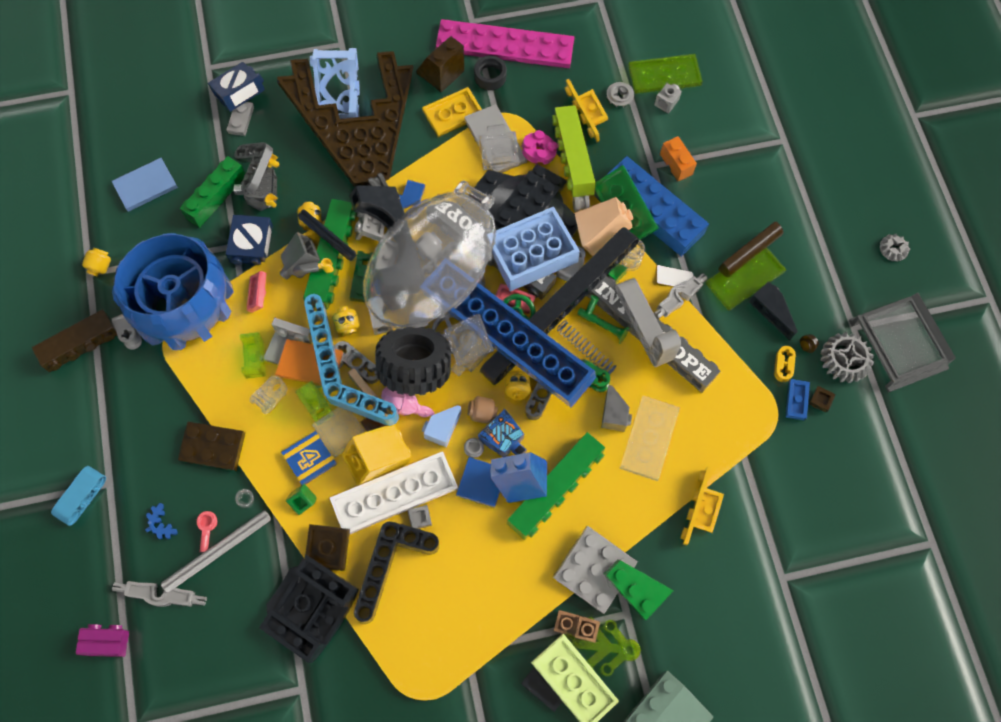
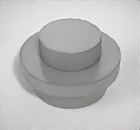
[464,438,484,458]

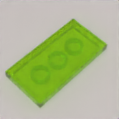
[628,54,703,94]
[705,248,786,311]

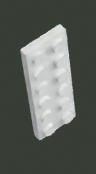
[330,451,458,534]

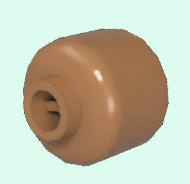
[467,396,498,424]

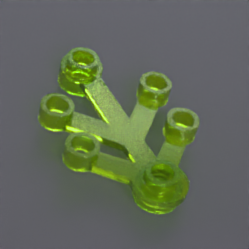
[564,617,641,676]

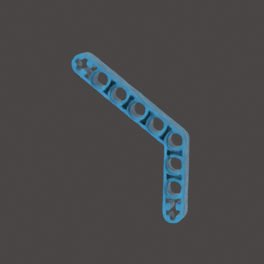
[304,294,399,426]

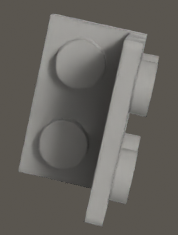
[264,318,313,365]

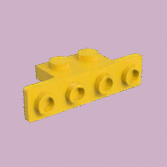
[565,79,608,142]
[680,466,724,546]

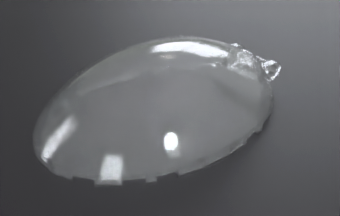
[363,180,497,329]

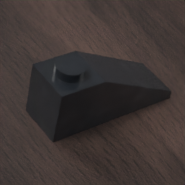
[749,281,798,340]

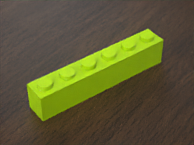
[552,105,595,197]

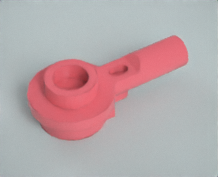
[197,511,218,552]

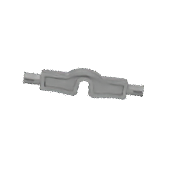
[654,274,707,320]
[112,581,207,607]

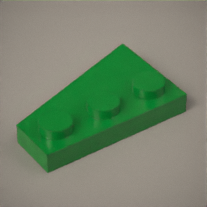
[604,559,674,620]

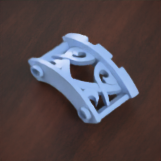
[310,48,360,119]

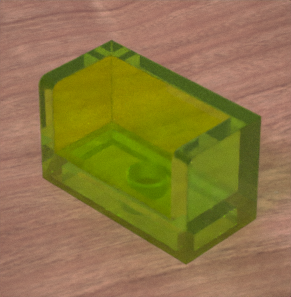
[240,332,266,379]

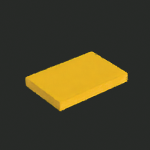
[422,87,482,137]

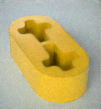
[774,346,796,382]

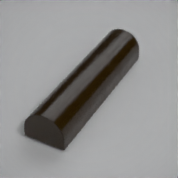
[718,221,783,278]

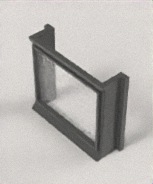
[849,293,956,393]

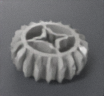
[820,332,874,383]

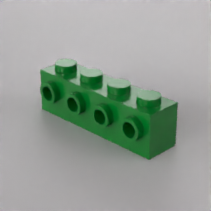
[180,156,245,228]

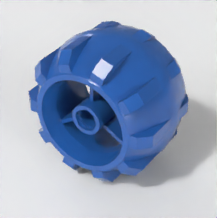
[112,233,234,350]

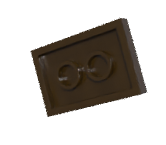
[178,422,246,471]

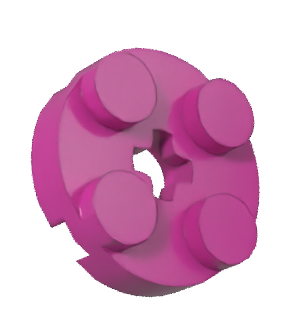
[521,130,558,164]

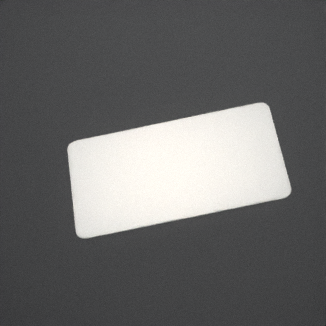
[657,265,693,286]

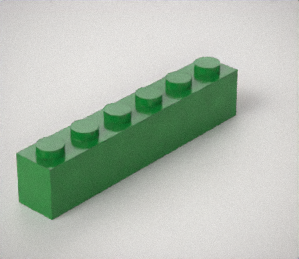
[303,199,357,310]
[507,432,605,540]

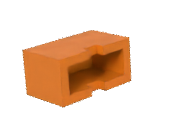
[660,136,697,181]

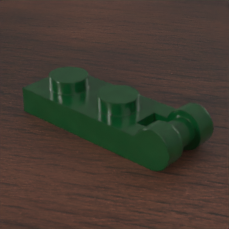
[349,251,376,303]

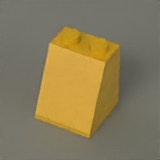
[342,424,412,486]

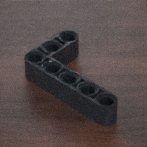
[354,521,440,624]

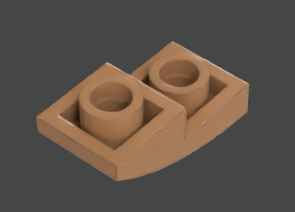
[554,610,600,643]

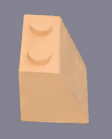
[575,197,633,256]

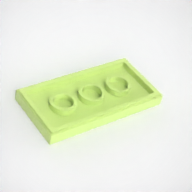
[531,634,619,722]

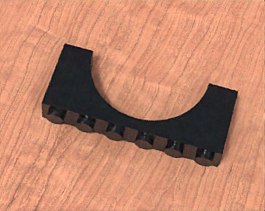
[349,186,425,295]

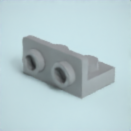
[354,212,385,241]

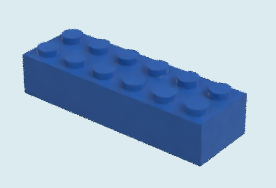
[607,156,709,257]

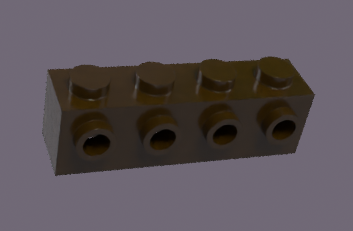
[31,309,117,372]

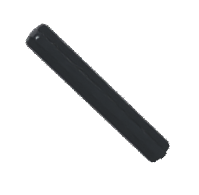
[298,210,357,261]

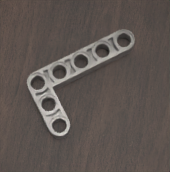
[615,278,681,367]

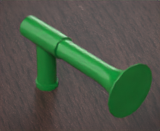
[577,295,629,344]

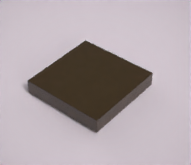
[305,524,350,571]

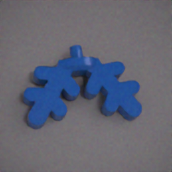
[145,503,178,540]

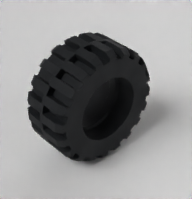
[375,325,451,396]

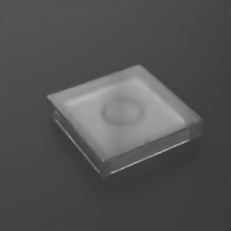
[444,314,494,366]
[312,407,365,458]

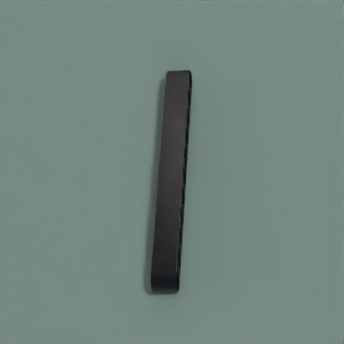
[480,227,639,385]

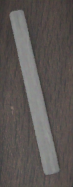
[161,511,271,593]

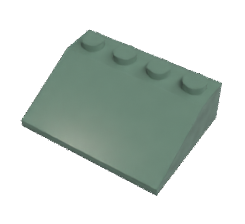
[623,671,713,722]

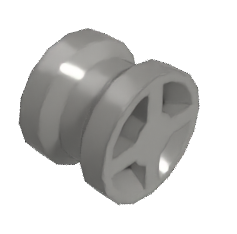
[573,196,590,212]

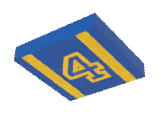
[281,431,337,485]

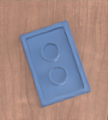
[112,158,178,212]

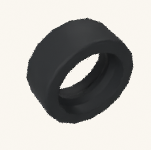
[474,55,507,90]

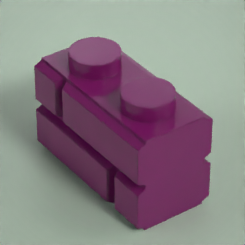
[76,624,129,657]

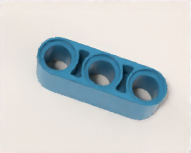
[51,466,106,526]

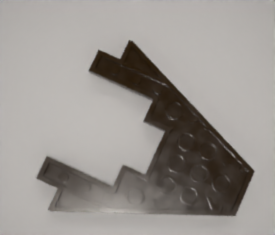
[277,51,414,186]

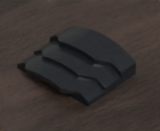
[259,555,359,663]

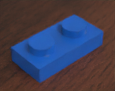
[785,379,810,421]

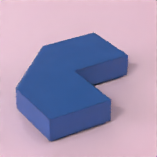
[399,180,425,210]

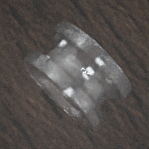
[235,489,255,509]

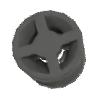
[368,173,388,186]

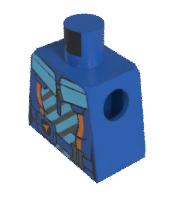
[478,409,527,457]

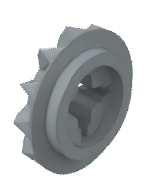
[607,82,634,108]
[880,233,910,261]

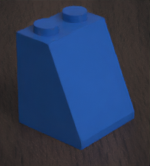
[490,452,547,503]

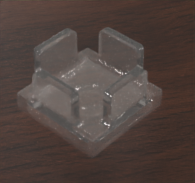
[478,124,519,170]

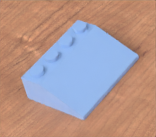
[485,207,580,291]

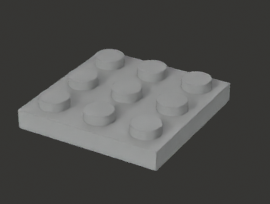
[552,526,637,614]

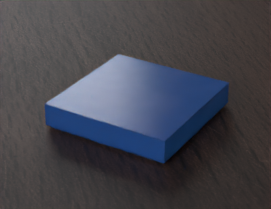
[456,457,500,508]

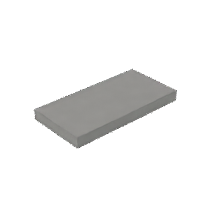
[464,104,527,173]

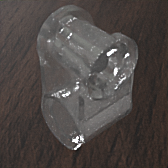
[249,376,287,414]

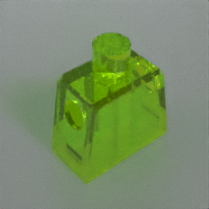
[295,381,334,426]

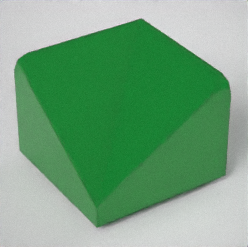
[607,264,628,284]
[286,484,317,515]

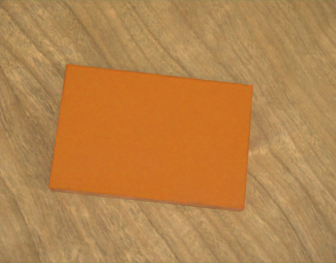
[275,339,343,386]

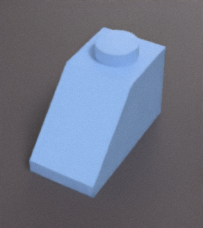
[422,405,461,448]

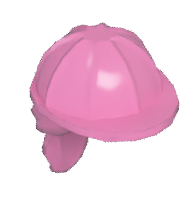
[381,387,435,417]

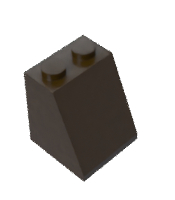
[416,36,465,92]

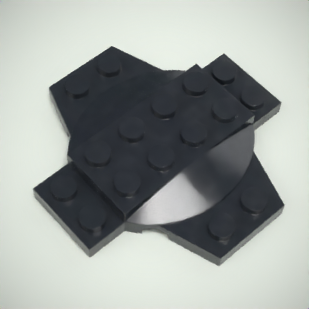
[469,164,578,243]

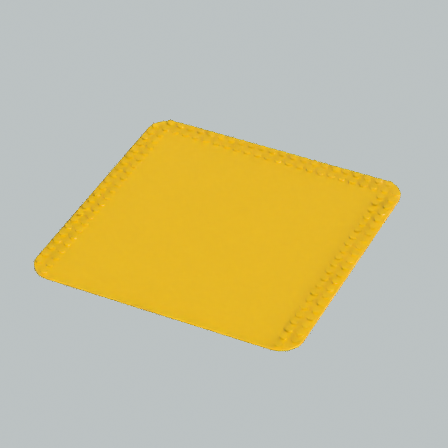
[162,113,778,700]

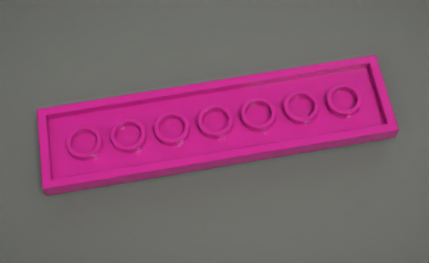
[436,19,574,68]

